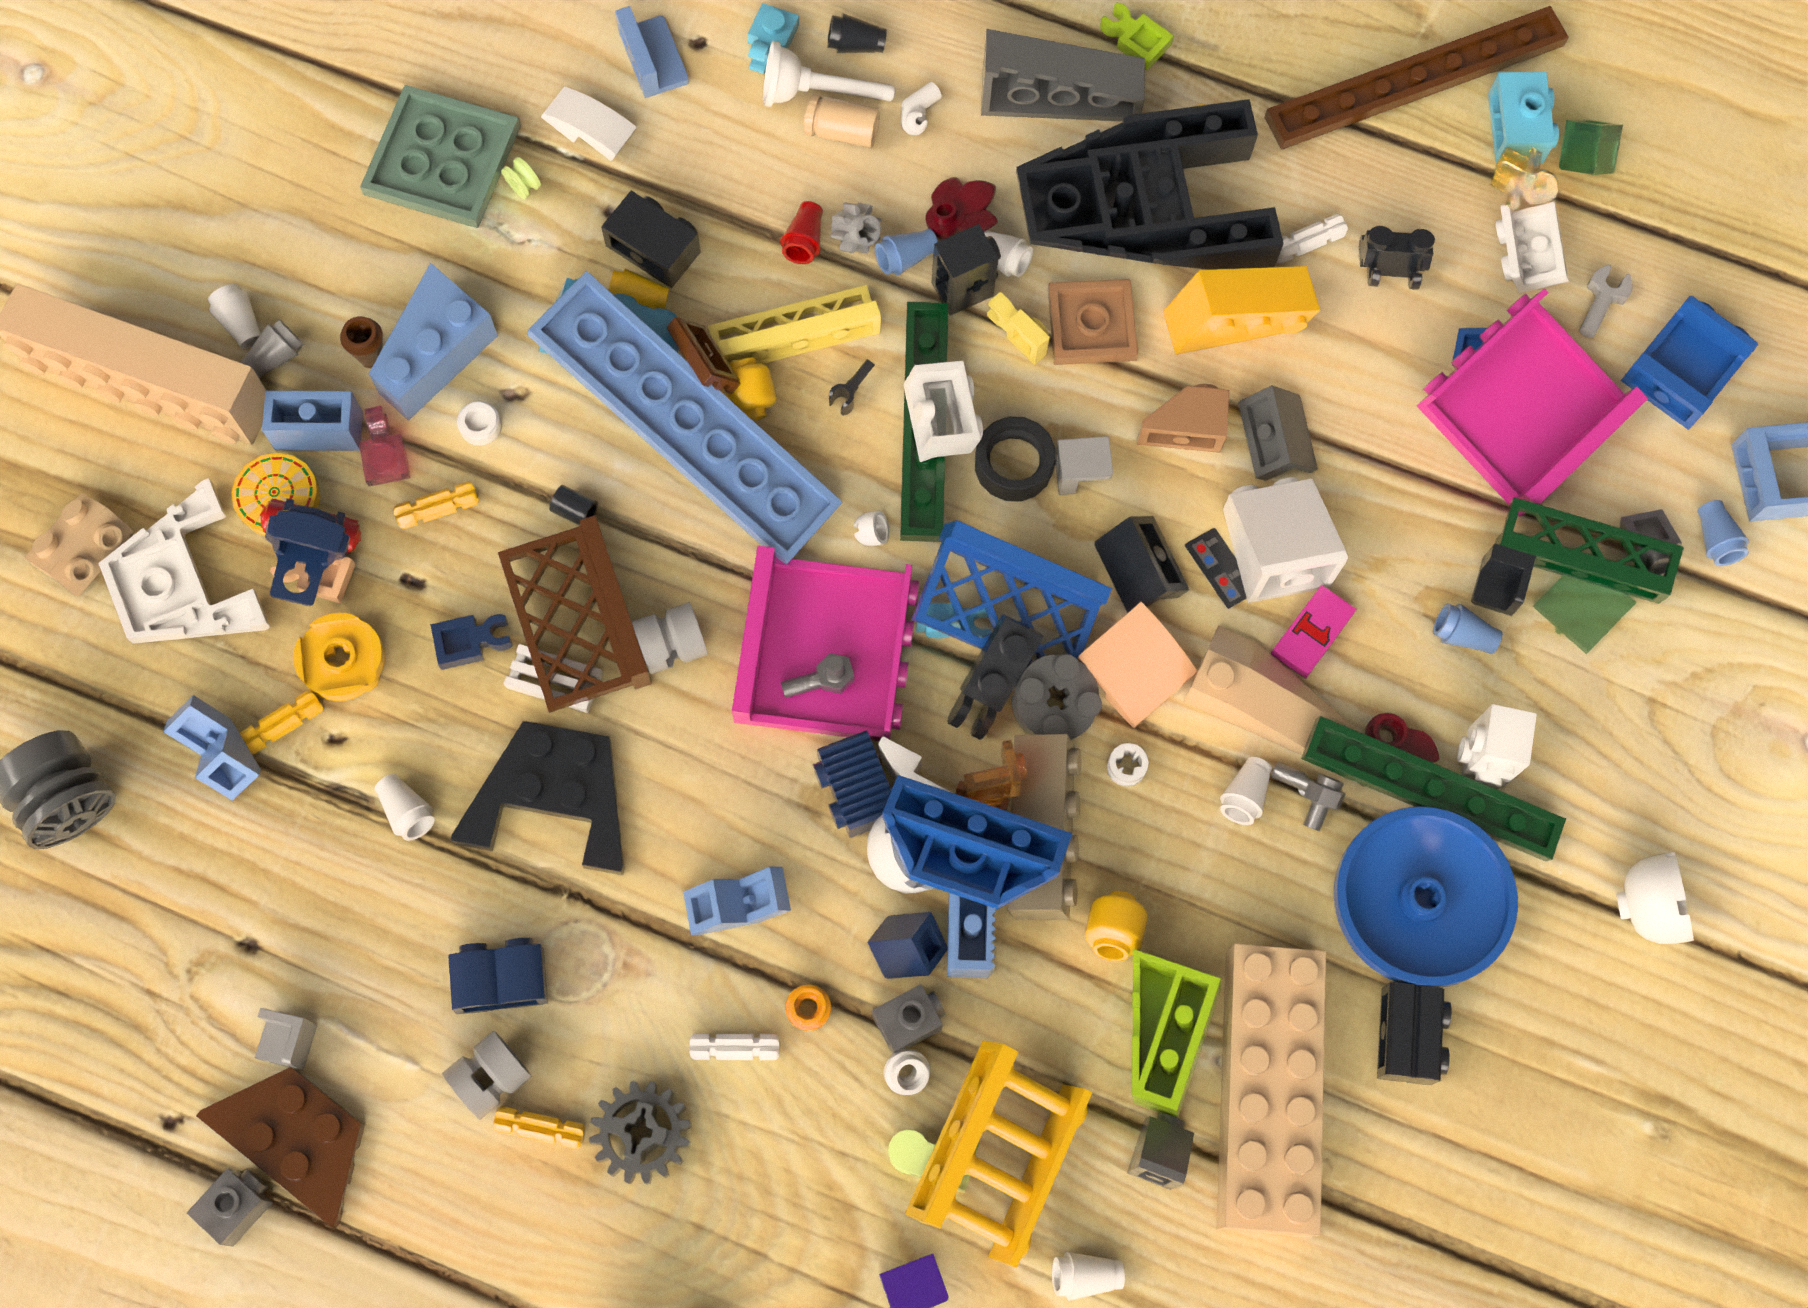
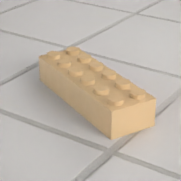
[0,283,267,445]
[1216,944,1326,1237]

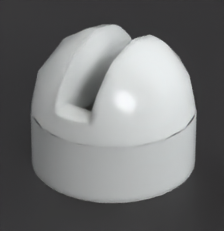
[854,511,889,546]

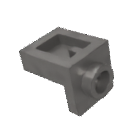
[1619,509,1682,576]

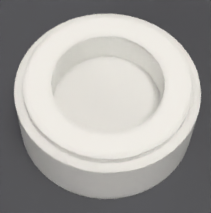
[457,401,501,446]

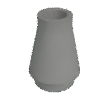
[240,319,304,379]

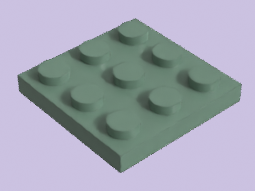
[360,85,521,228]

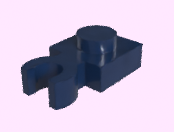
[430,614,513,670]

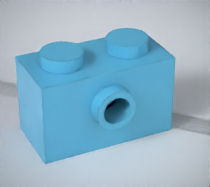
[1488,72,1559,164]

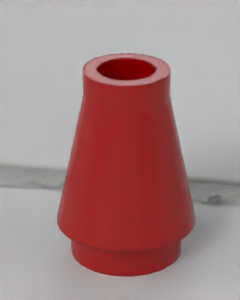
[780,201,823,264]

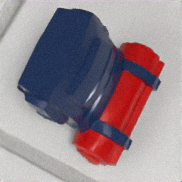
[260,498,362,607]

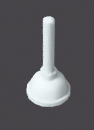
[763,40,895,107]

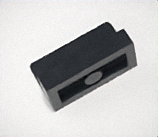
[1094,516,1190,613]

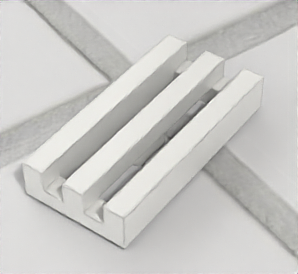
[504,644,603,713]

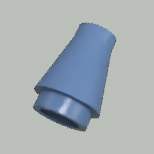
[875,229,938,275]
[1697,500,1749,566]
[1433,603,1503,654]

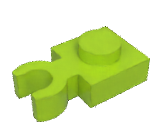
[1100,2,1174,71]

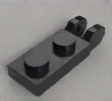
[947,613,1044,740]

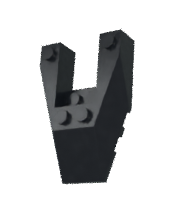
[1016,99,1284,270]

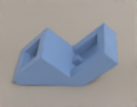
[163,695,261,801]
[683,867,791,935]

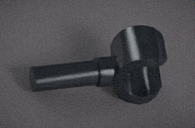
[829,359,875,416]

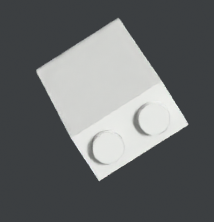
[1223,477,1348,603]

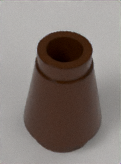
[340,316,383,369]

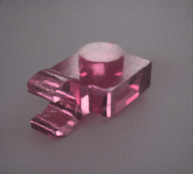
[359,406,411,487]

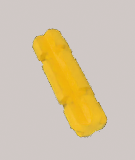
[394,481,479,529]
[239,690,323,754]
[493,1106,585,1149]

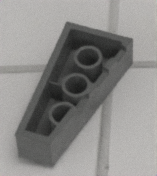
[981,29,1145,121]

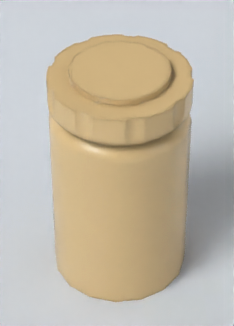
[804,94,880,149]

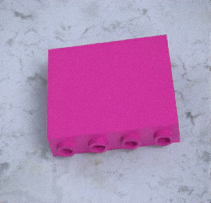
[1416,288,1648,517]
[732,545,919,741]

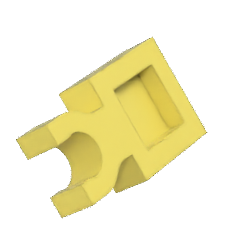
[987,292,1050,365]

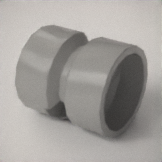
[631,602,708,675]
[442,1031,532,1120]

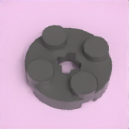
[1012,654,1102,740]

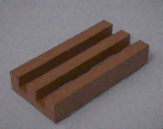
[666,317,741,394]

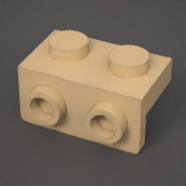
[24,492,133,596]

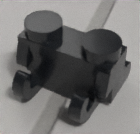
[1359,226,1435,290]

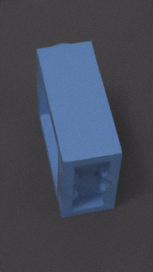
[1731,422,1808,522]

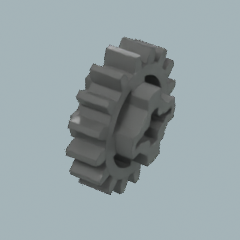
[589,1081,692,1185]

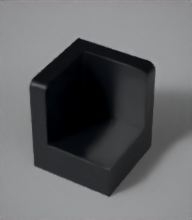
[1471,543,1536,616]

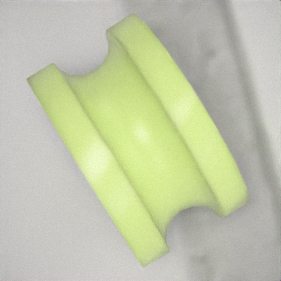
[501,157,541,199]

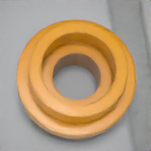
[785,985,831,1031]

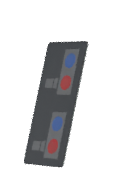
[1185,528,1247,609]

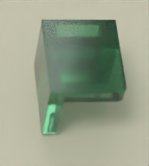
[1559,119,1623,175]

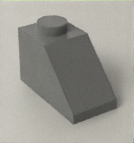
[1127,1113,1194,1190]

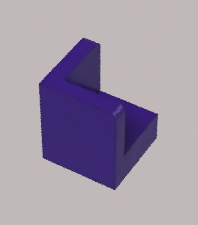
[879,1254,949,1308]

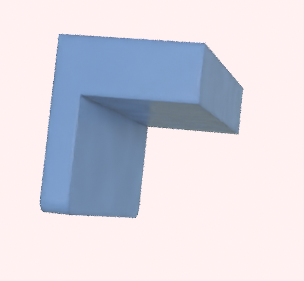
[615,6,689,98]

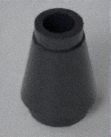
[827,13,887,53]

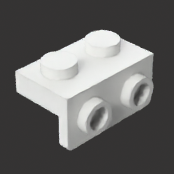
[1496,202,1569,293]

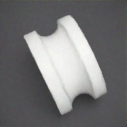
[1107,743,1149,787]

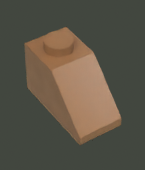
[1137,384,1229,453]

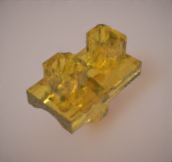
[1490,147,1559,211]

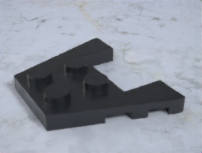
[450,721,625,876]

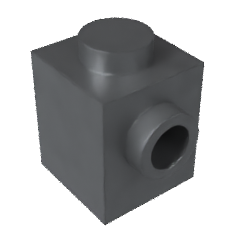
[872,984,946,1055]
[187,1168,273,1247]

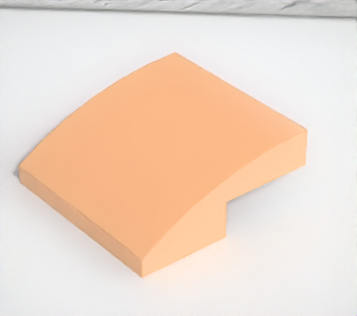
[1077,602,1198,728]

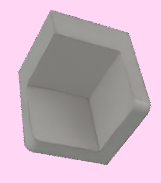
[1055,436,1113,495]
[255,1008,317,1070]

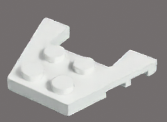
[99,478,271,644]

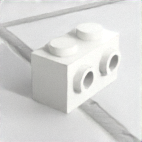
[1457,704,1537,789]

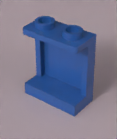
[1621,296,1758,430]

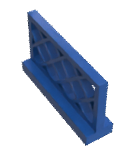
[911,520,1112,661]

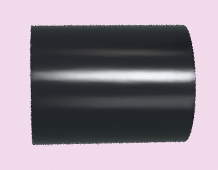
[549,485,598,526]

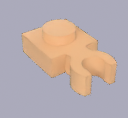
[270,557,356,603]

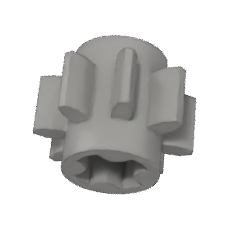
[830,202,881,254]

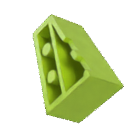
[1132,949,1221,1118]

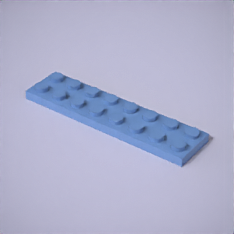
[527,271,843,565]

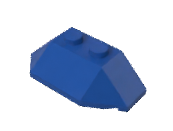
[882,775,1073,909]

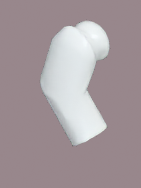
[901,82,942,135]

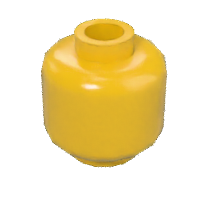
[719,358,777,421]
[1085,891,1148,962]

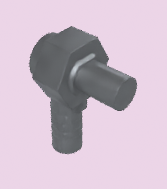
[781,653,855,698]
[1272,762,1346,831]

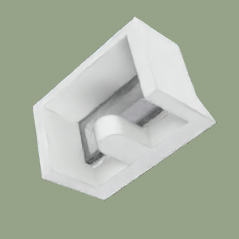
[903,361,983,462]

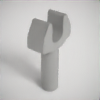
[1579,265,1632,338]

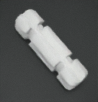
[1277,214,1348,263]
[689,1034,780,1060]

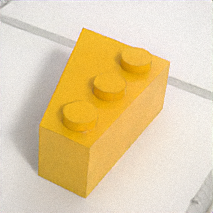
[1163,266,1320,355]

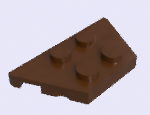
[196,1067,365,1228]

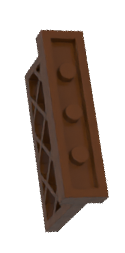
[498,515,651,713]

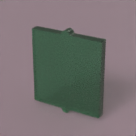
[1533,575,1636,654]

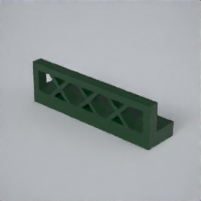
[1495,497,1684,604]

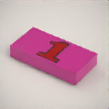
[1270,585,1357,679]

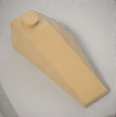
[1184,625,1359,755]

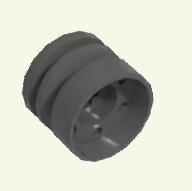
[0,730,116,849]

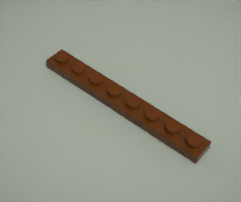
[1264,6,1569,150]

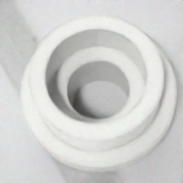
[884,1049,930,1095]

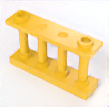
[905,1040,1092,1268]

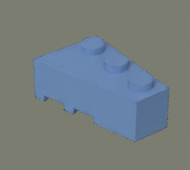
[369,263,498,420]

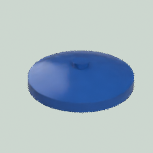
[1334,807,1518,988]

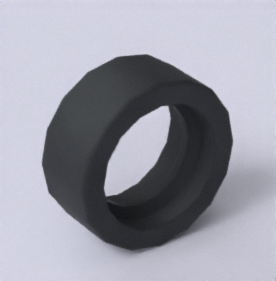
[975,416,1055,502]

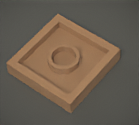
[1048,279,1138,365]

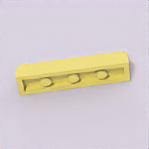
[708,285,881,364]

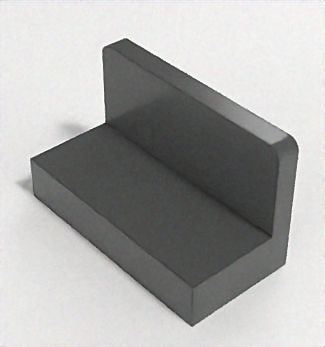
[1238,385,1318,481]

